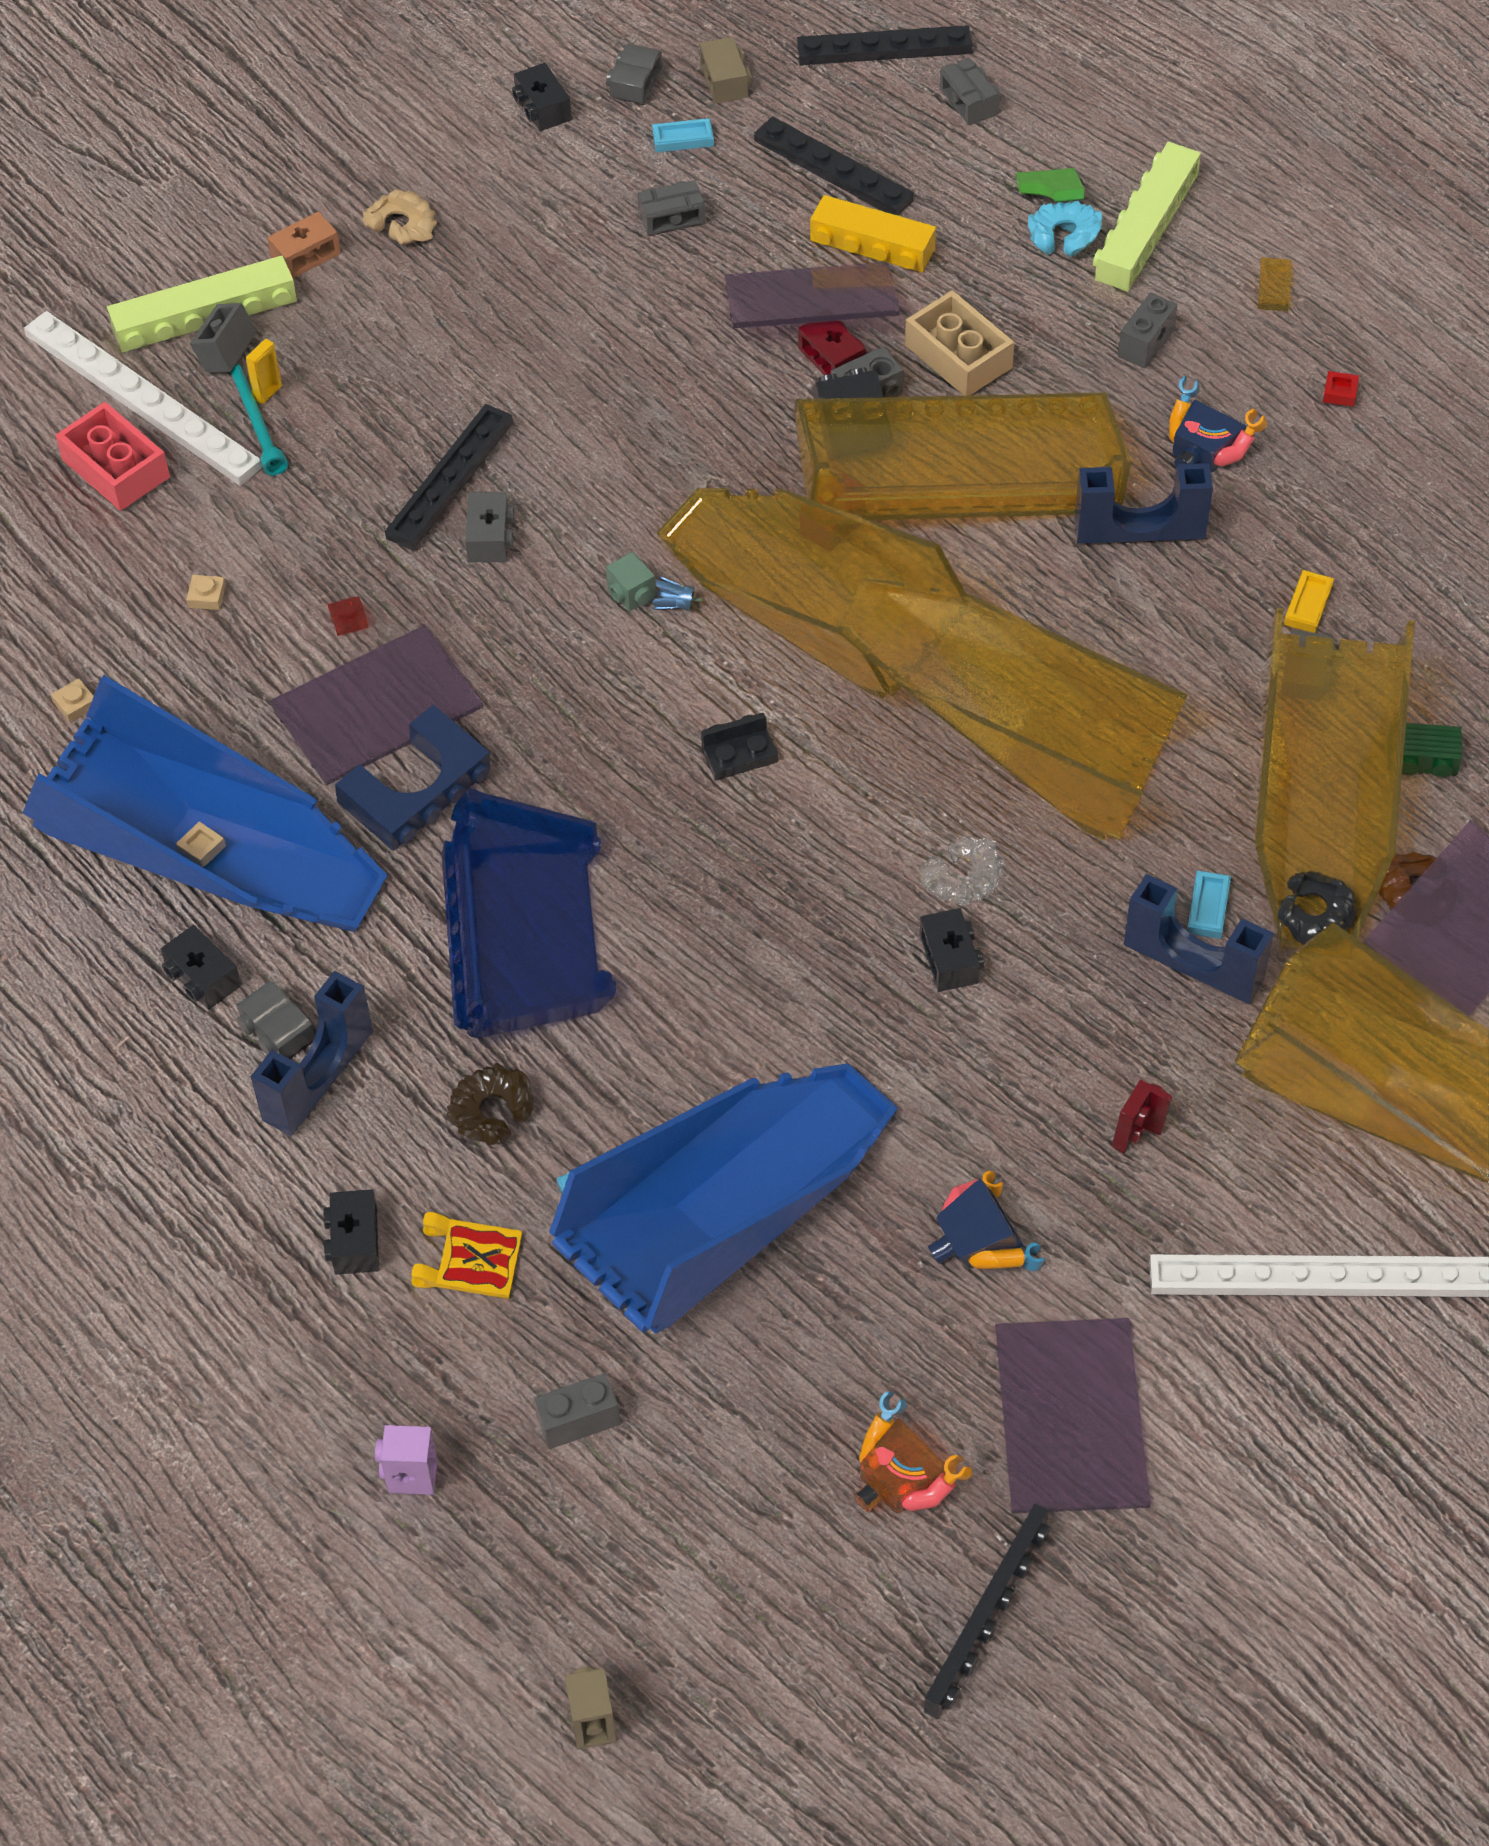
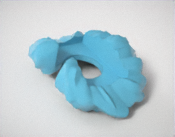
[1028,201,1102,258]

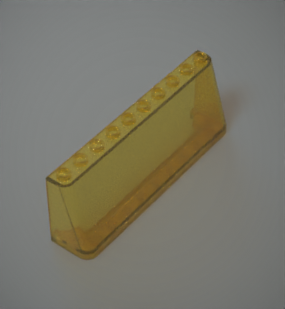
[794,392,1132,522]

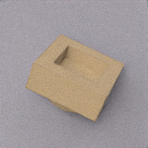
[186,575,226,610]
[51,678,94,723]
[176,821,226,867]

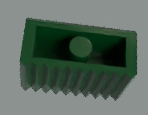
[1389,722,1462,777]

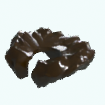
[447,1063,534,1145]

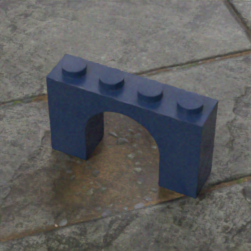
[1074,463,1213,544]
[335,704,490,851]
[1124,874,1274,1004]
[250,971,373,1136]

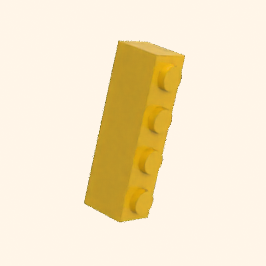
[810,195,936,273]

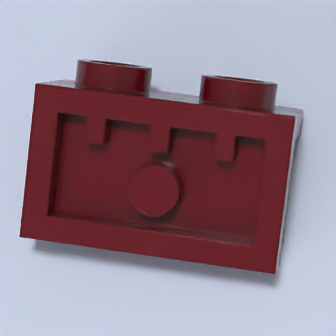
[1112,1079,1172,1153]

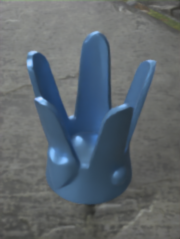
[652,576,702,611]

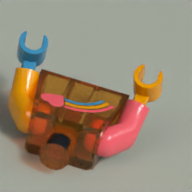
[854,1391,972,1514]

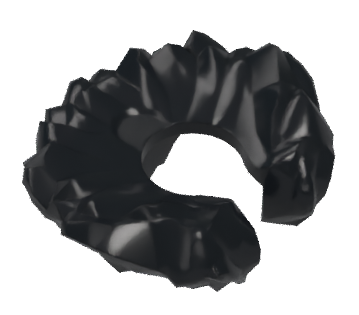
[1277,870,1359,947]

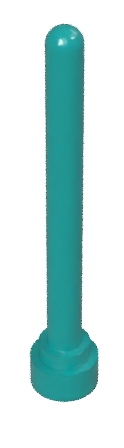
[230,364,288,476]

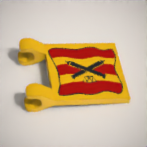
[411,1212,522,1299]

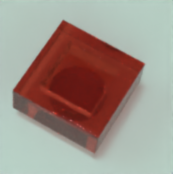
[327,596,369,636]

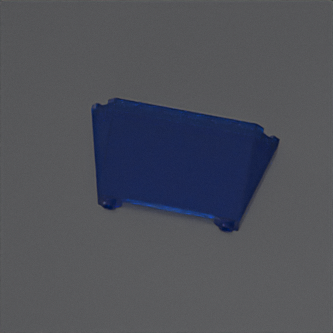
[442,788,616,1038]

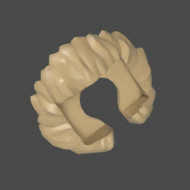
[362,190,437,245]

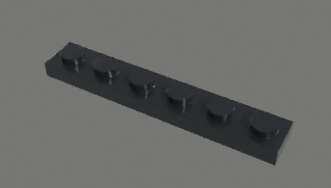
[797,25,972,66]
[754,116,914,216]
[385,404,513,551]
[924,1503,1051,1719]

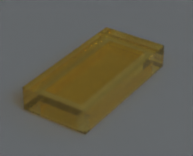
[1257,257,1292,311]

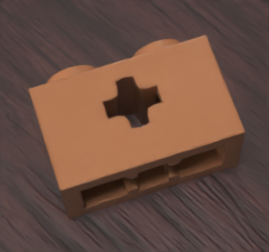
[267,211,341,278]

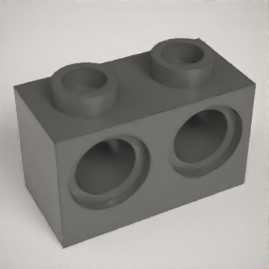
[831,346,904,400]

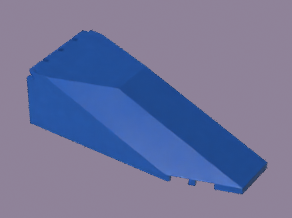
[23,675,387,932]
[549,1063,898,1334]

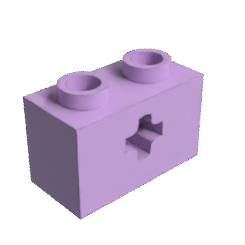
[375,1425,438,1495]

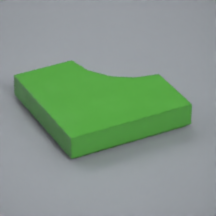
[1015,168,1084,202]

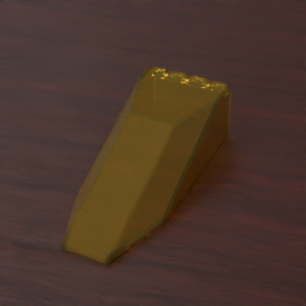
[657,488,969,699]
[837,576,1188,840]
[1255,608,1415,955]
[1235,922,1489,1183]

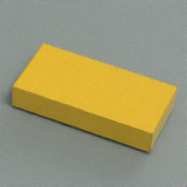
[246,338,282,404]
[1284,570,1334,633]

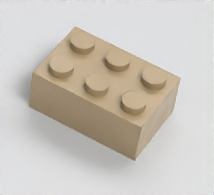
[905,290,1014,398]

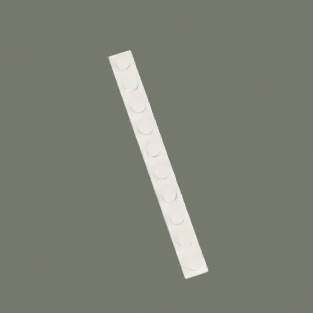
[24,311,263,486]
[1149,1254,1489,1297]

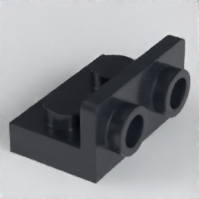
[701,713,778,781]

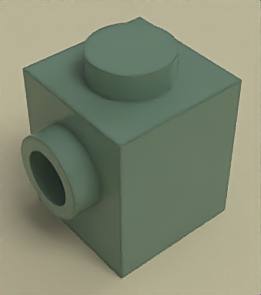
[606,552,656,612]

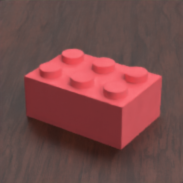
[55,402,170,511]

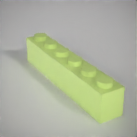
[1093,142,1201,292]
[107,255,297,353]

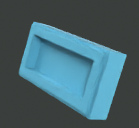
[652,118,714,152]
[1187,871,1231,939]

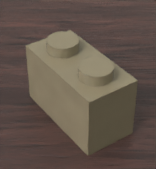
[699,36,752,104]
[564,1666,616,1750]

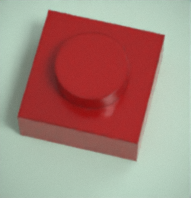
[1323,371,1359,407]

